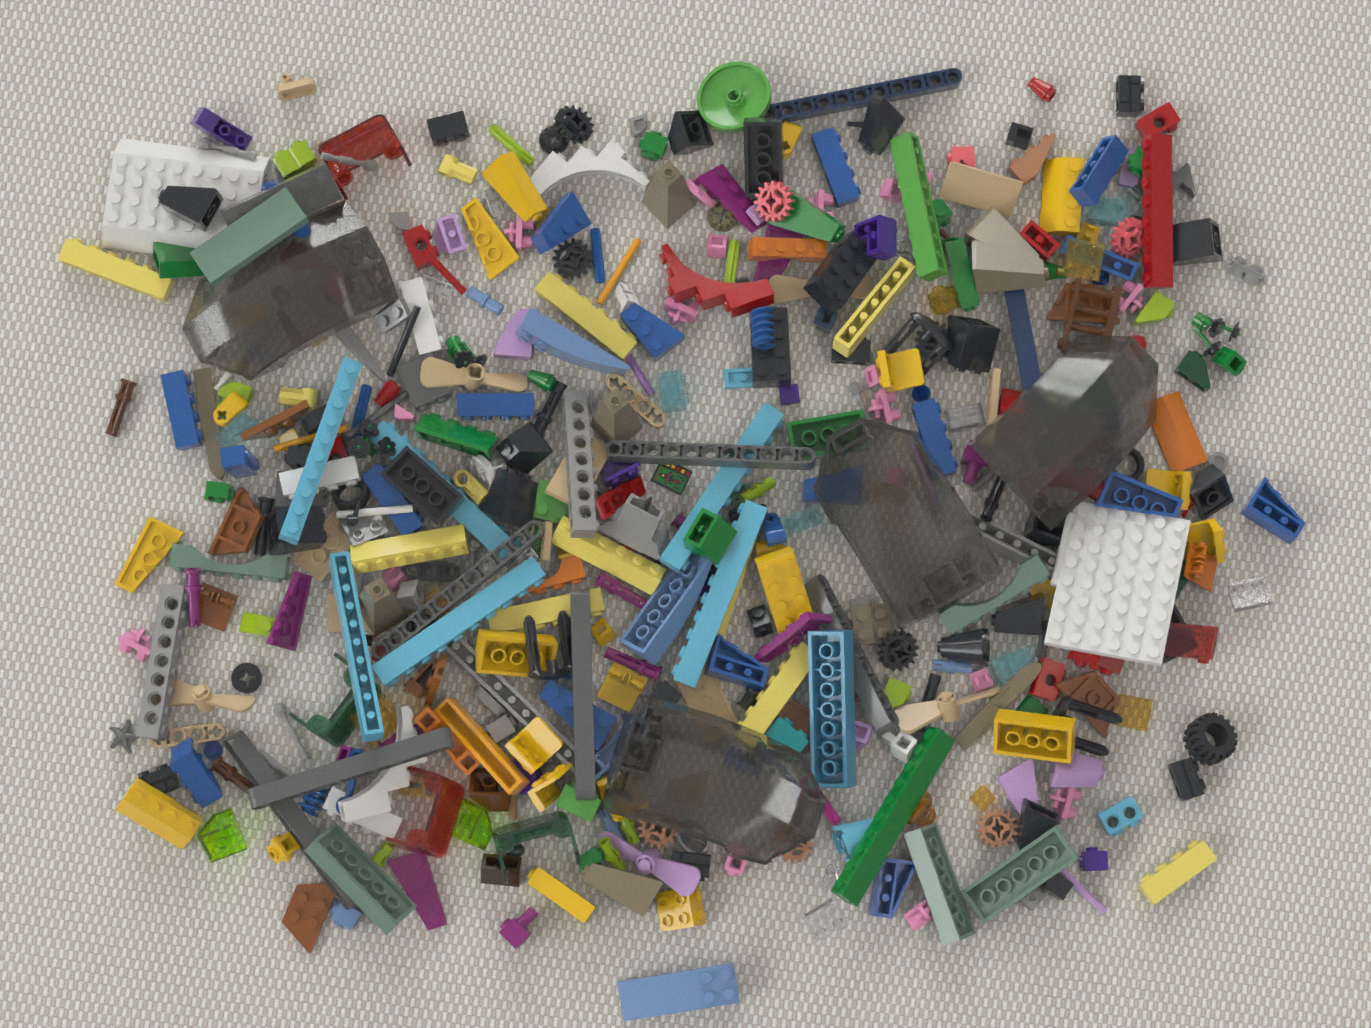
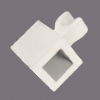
[882,731,918,764]

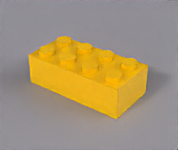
[754,546,813,634]
[993,708,1076,764]

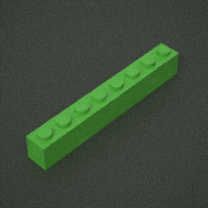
[890,131,948,282]

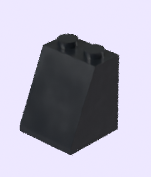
[158,185,224,232]
[1173,218,1223,266]
[948,315,1000,375]
[481,467,538,531]
[266,506,327,556]

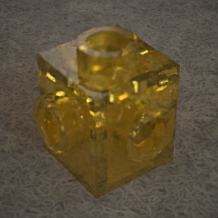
[927,285,960,316]

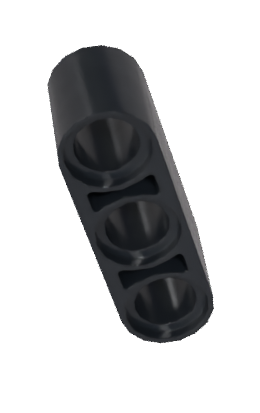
[404,562,461,582]

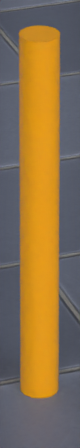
[596,238,641,306]
[273,424,349,453]

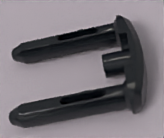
[883,312,952,376]
[523,610,572,680]
[1052,695,1123,756]

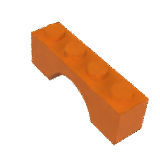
[748,237,827,263]
[516,556,586,600]
[413,703,481,776]

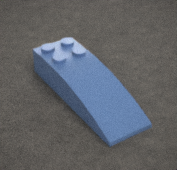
[515,308,631,376]
[619,554,712,665]
[617,962,740,1021]

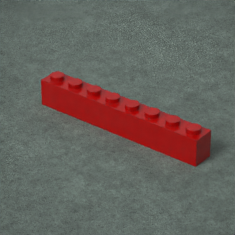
[1141,134,1173,289]

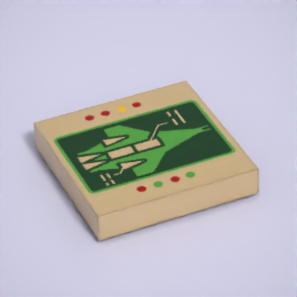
[529,521,553,562]

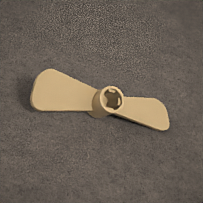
[769,275,874,304]
[420,357,527,393]
[155,677,256,713]
[895,686,1000,734]

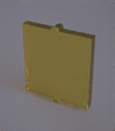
[1113,694,1153,732]

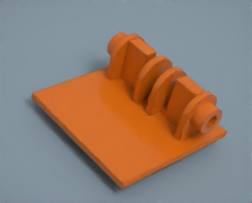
[1183,542,1217,592]

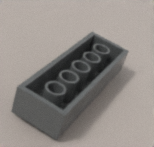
[220,162,342,226]

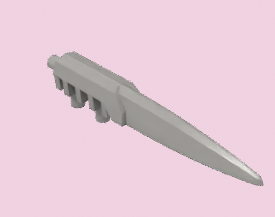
[289,273,385,383]

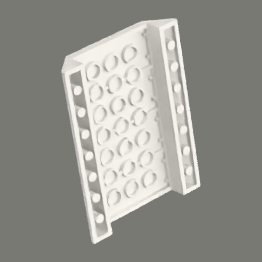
[102,138,270,268]

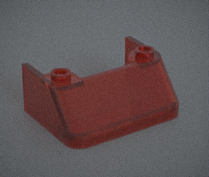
[318,114,412,200]
[1164,623,1219,664]
[385,766,465,859]

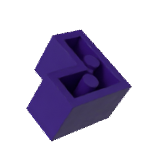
[854,214,897,261]

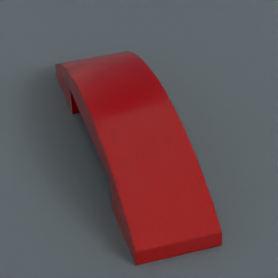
[595,475,647,520]

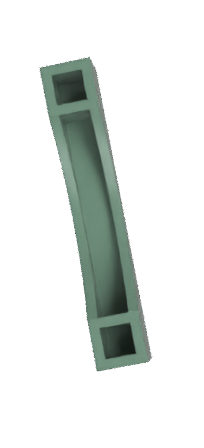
[170,543,290,583]
[938,552,1050,635]

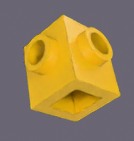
[266,832,300,864]

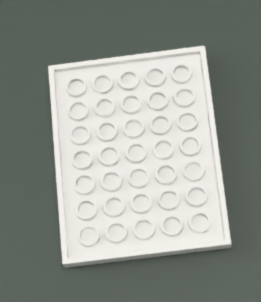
[1044,501,1191,667]

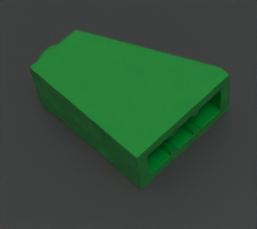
[153,242,205,279]

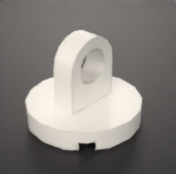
[469,454,507,491]

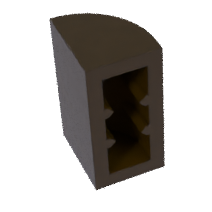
[481,853,522,887]

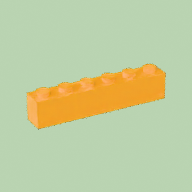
[434,697,530,795]

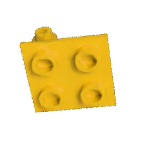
[597,662,648,713]

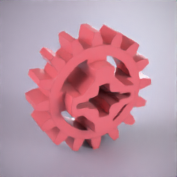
[754,181,795,223]
[1109,217,1143,259]

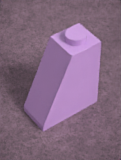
[493,309,534,361]
[1050,753,1105,787]
[996,758,1038,818]

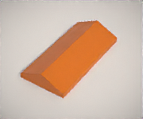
[1143,391,1208,471]

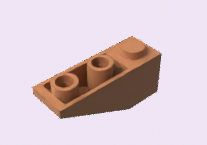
[1008,133,1056,189]

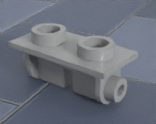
[1225,256,1266,286]

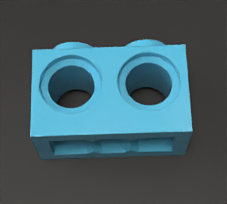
[1096,796,1144,837]

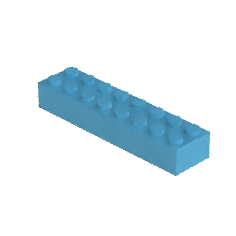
[808,629,857,788]

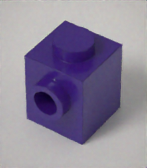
[1078,847,1108,871]

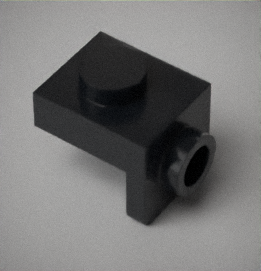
[746,604,774,638]

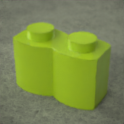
[272,140,318,180]

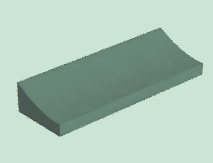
[190,187,309,287]
[305,822,417,935]
[904,822,976,946]
[961,823,1080,924]

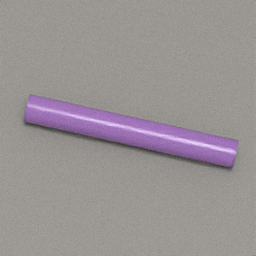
[626,354,655,396]

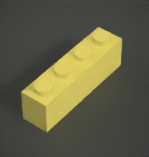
[1138,839,1217,905]

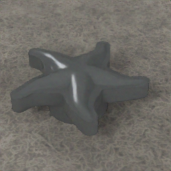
[109,720,139,753]

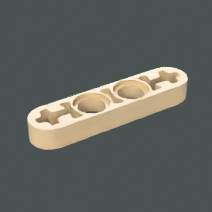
[606,374,666,429]
[150,723,226,748]

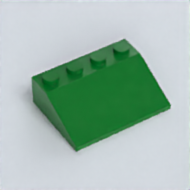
[414,413,499,461]

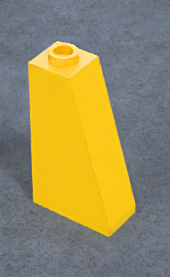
[482,151,548,222]
[527,867,597,923]

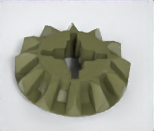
[707,202,737,232]

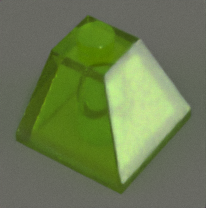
[446,797,493,850]
[197,808,248,863]

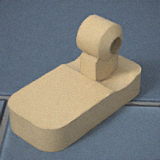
[277,73,317,101]

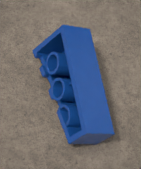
[1095,470,1183,518]
[540,680,617,752]

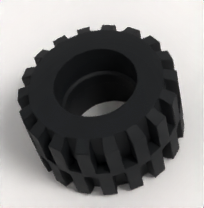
[1183,712,1238,766]

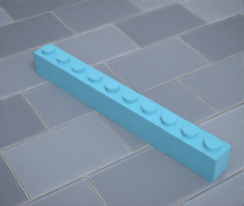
[278,357,362,545]
[659,402,785,574]
[369,420,523,568]
[671,499,768,689]
[328,551,384,742]
[372,556,546,687]

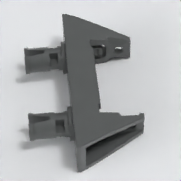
[1127,163,1197,221]

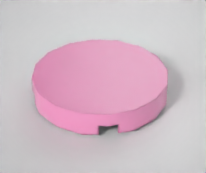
[686,179,716,208]

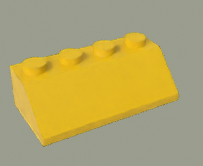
[1039,157,1085,237]
[475,628,558,677]
[115,777,203,850]

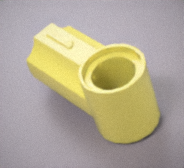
[437,154,478,185]
[279,387,319,410]
[453,470,488,505]

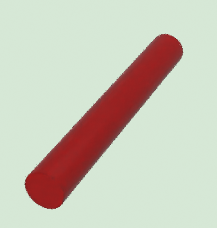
[422,249,467,295]

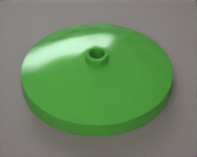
[697,61,772,133]

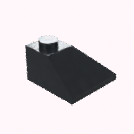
[668,110,714,155]
[495,421,554,474]
[1190,463,1234,521]
[1023,498,1073,546]

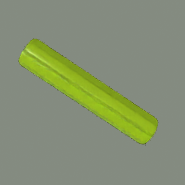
[488,124,535,166]
[724,239,741,283]

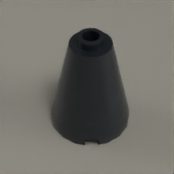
[937,628,990,666]

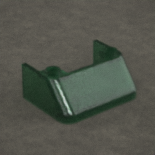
[289,652,382,747]
[492,811,581,884]

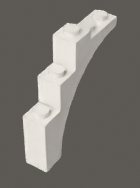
[530,140,650,198]
[338,705,428,823]

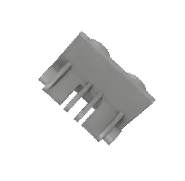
[339,503,389,547]

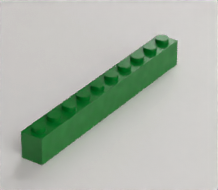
[831,726,955,907]

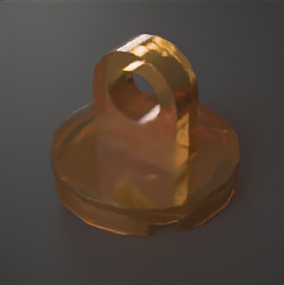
[907,790,936,825]

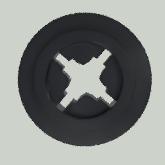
[539,126,569,154]
[231,663,263,694]

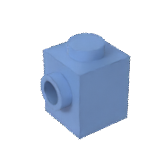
[331,902,364,930]

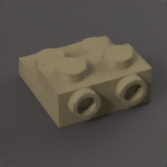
[847,603,892,645]

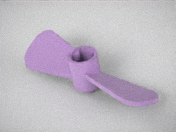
[598,831,701,896]

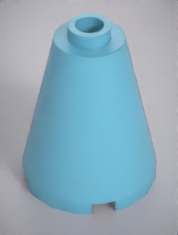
[831,818,874,862]

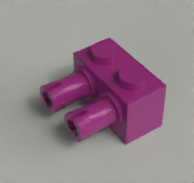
[960,439,993,486]
[499,906,539,949]

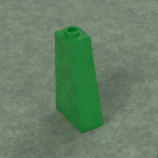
[767,190,846,242]
[941,236,980,312]

